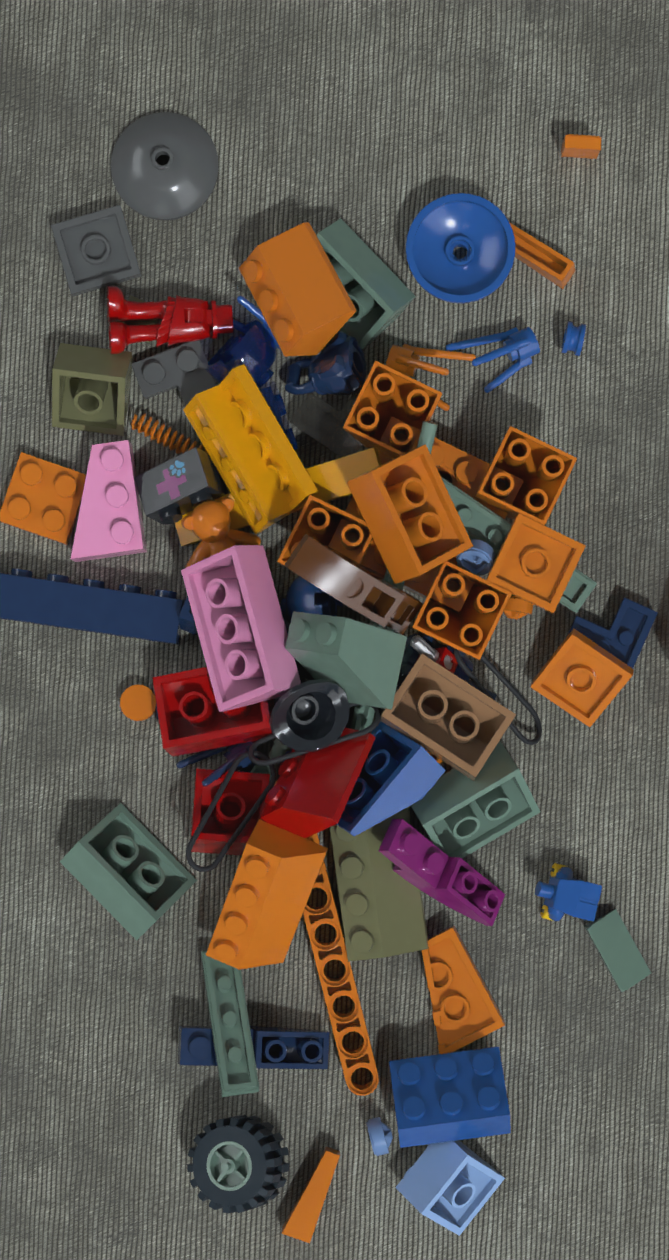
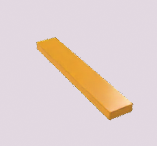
[175,447,382,546]

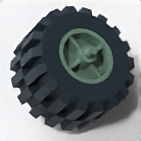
[187,1115,290,1214]

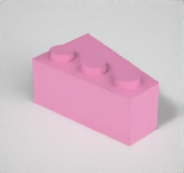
[70,440,147,562]

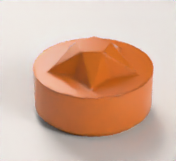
[503,596,533,620]

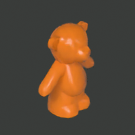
[181,497,261,568]

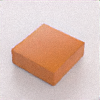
[561,134,602,159]

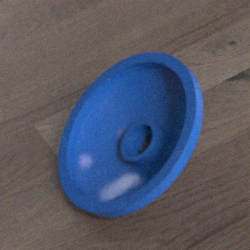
[406,193,515,304]

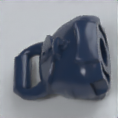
[285,331,367,395]

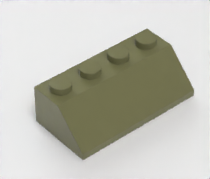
[330,806,429,962]

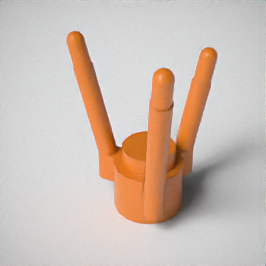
[385,343,476,411]

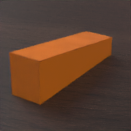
[509,222,575,289]
[282,1147,340,1243]

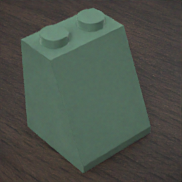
[285,611,407,710]

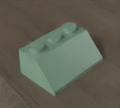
[316,218,416,350]
[410,741,541,858]
[60,803,197,940]

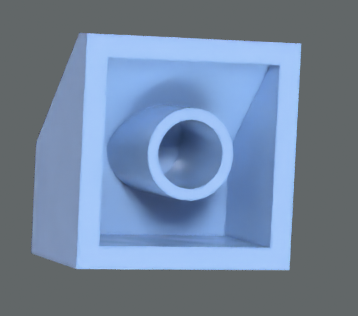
[395,1140,505,1236]

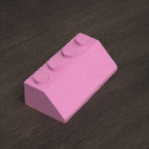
[181,545,301,712]

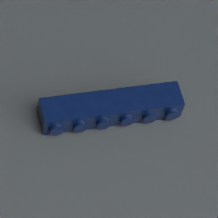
[0,568,184,645]

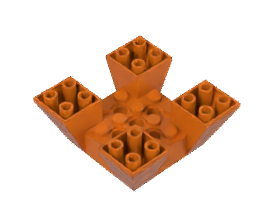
[277,360,577,660]

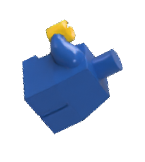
[535,863,602,922]

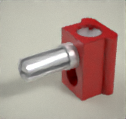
[410,635,458,674]

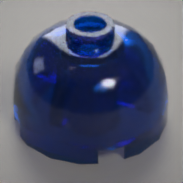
[205,318,277,388]

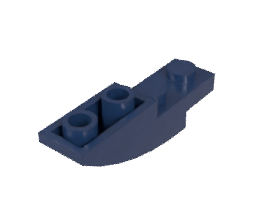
[178,1026,329,1069]

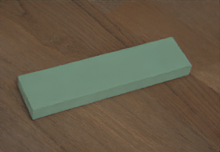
[201,951,259,1097]

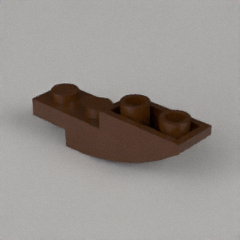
[285,533,423,635]

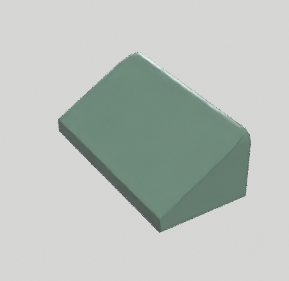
[584,909,651,993]

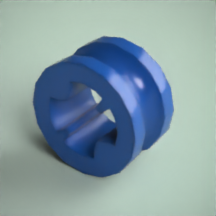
[561,321,586,356]

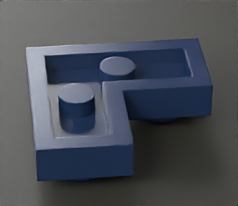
[565,598,658,668]

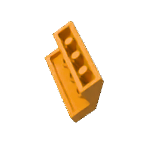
[183,364,318,535]

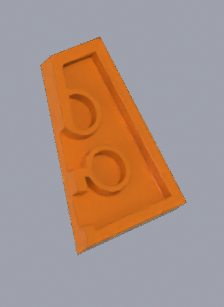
[422,926,506,1054]

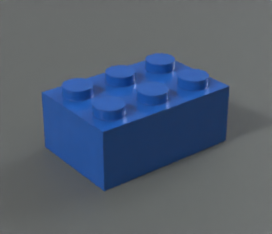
[389,1046,511,1148]

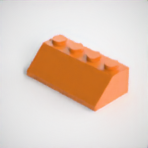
[206,819,328,970]

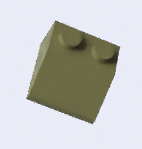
[52,343,132,436]

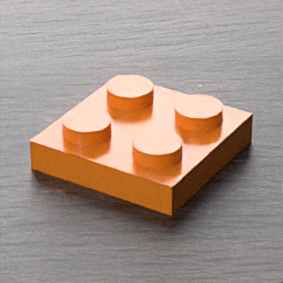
[0,452,86,545]
[486,513,586,613]
[530,628,634,727]

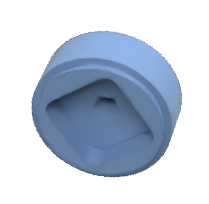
[456,539,495,576]
[366,1117,393,1156]

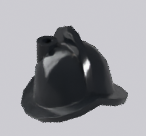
[269,679,350,752]

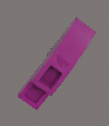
[378,819,505,926]

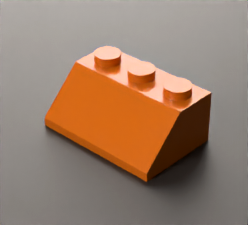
[239,222,357,357]
[347,444,473,584]

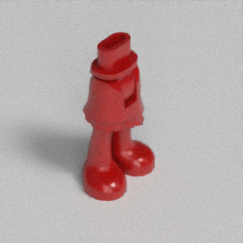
[107,286,233,354]

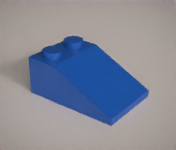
[336,721,446,836]

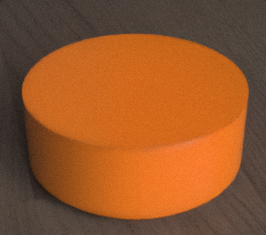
[120,684,156,721]

